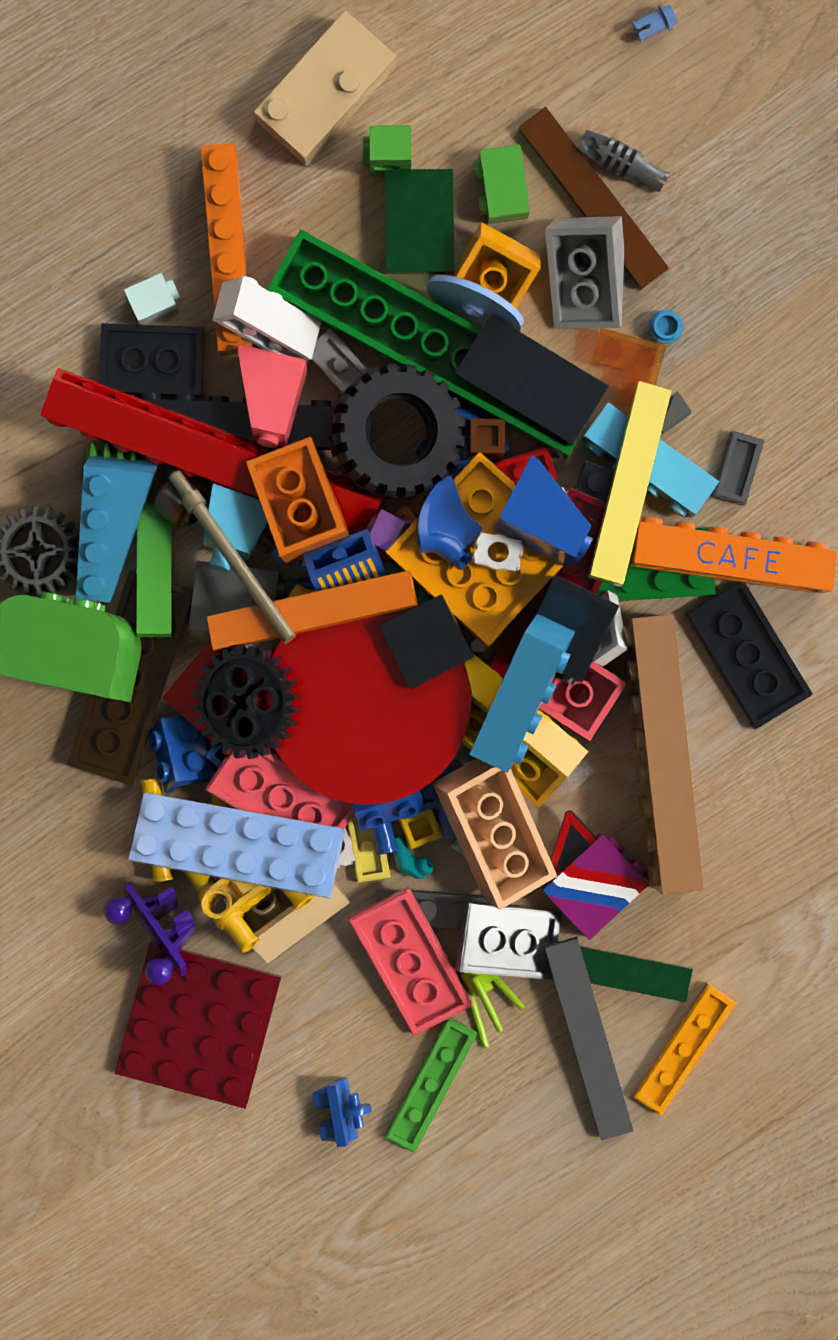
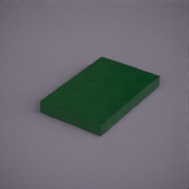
[385,169,455,274]

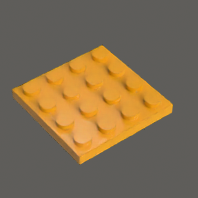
[386,452,563,647]

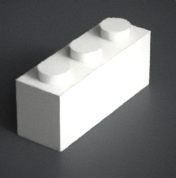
[212,276,321,361]

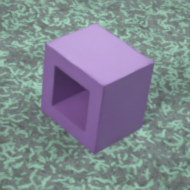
[367,509,412,551]

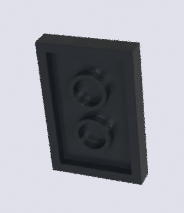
[99,323,205,397]

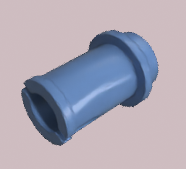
[632,4,678,42]

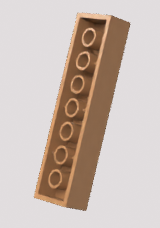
[624,614,704,895]

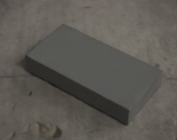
[712,430,765,506]

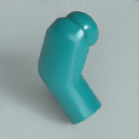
[393,836,434,879]

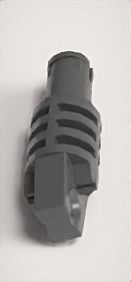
[578,130,670,192]

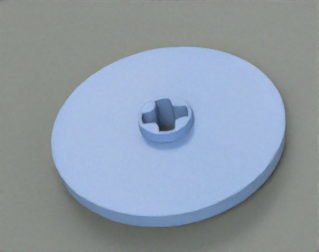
[427,275,524,331]

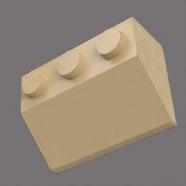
[223,880,350,964]

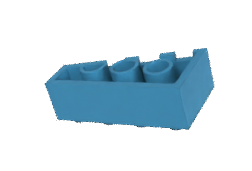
[76,456,158,603]
[469,614,575,773]

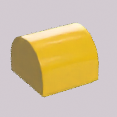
[399,808,442,849]

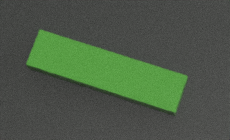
[137,503,172,637]
[385,1017,478,1153]

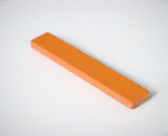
[207,571,418,652]

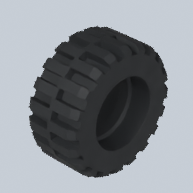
[328,364,465,499]

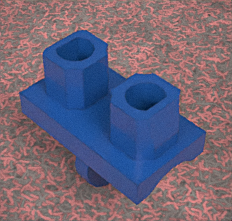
[313,1078,372,1147]

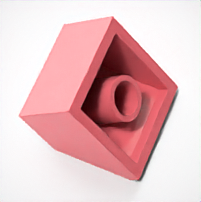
[539,662,627,742]

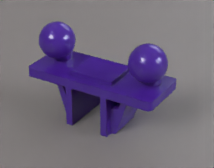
[104,882,196,986]

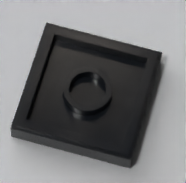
[379,594,474,689]

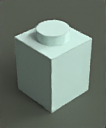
[124,273,181,325]

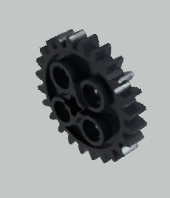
[192,645,302,759]

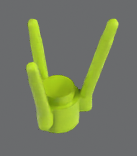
[460,972,525,1048]

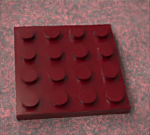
[114,941,282,1109]

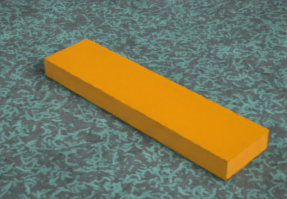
[632,983,736,1116]

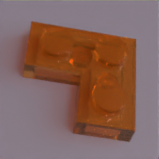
[591,328,666,408]

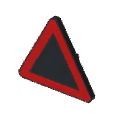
[549,810,597,882]

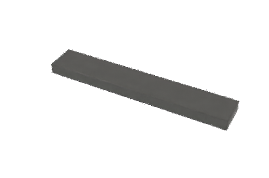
[544,936,633,1141]

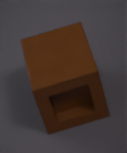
[466,418,505,461]

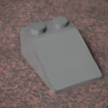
[545,216,624,329]

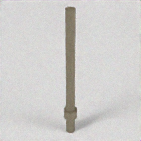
[169,470,296,644]

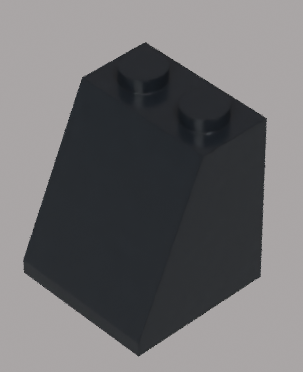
[536,575,619,686]

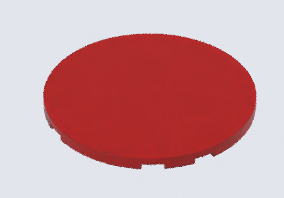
[265,607,472,805]

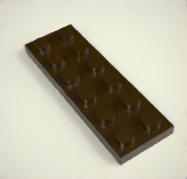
[67,570,193,785]

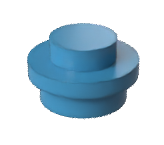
[649,310,683,344]

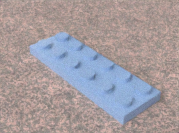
[128,793,345,899]

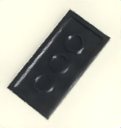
[455,314,609,446]
[684,582,813,730]

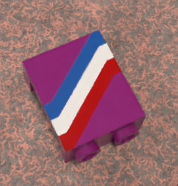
[541,833,649,940]

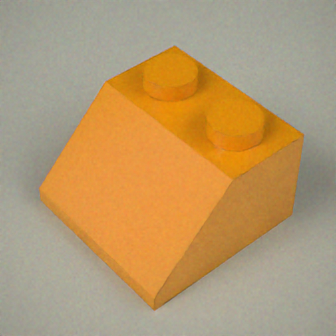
[453,222,541,308]

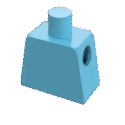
[202,484,268,572]

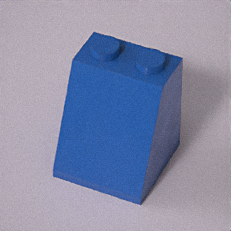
[493,455,593,568]

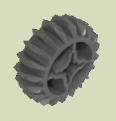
[0,505,80,598]

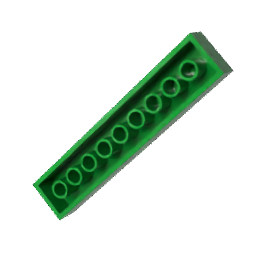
[267,229,586,459]

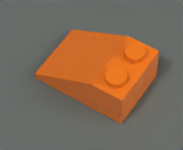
[246,437,350,566]

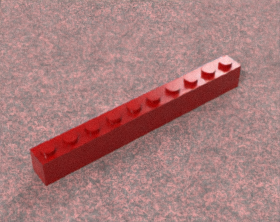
[40,368,381,535]

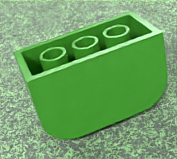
[0,592,141,702]

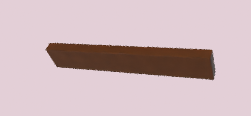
[518,106,669,290]

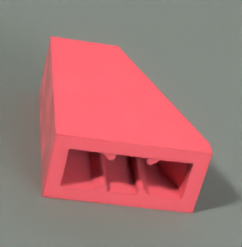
[238,344,307,448]

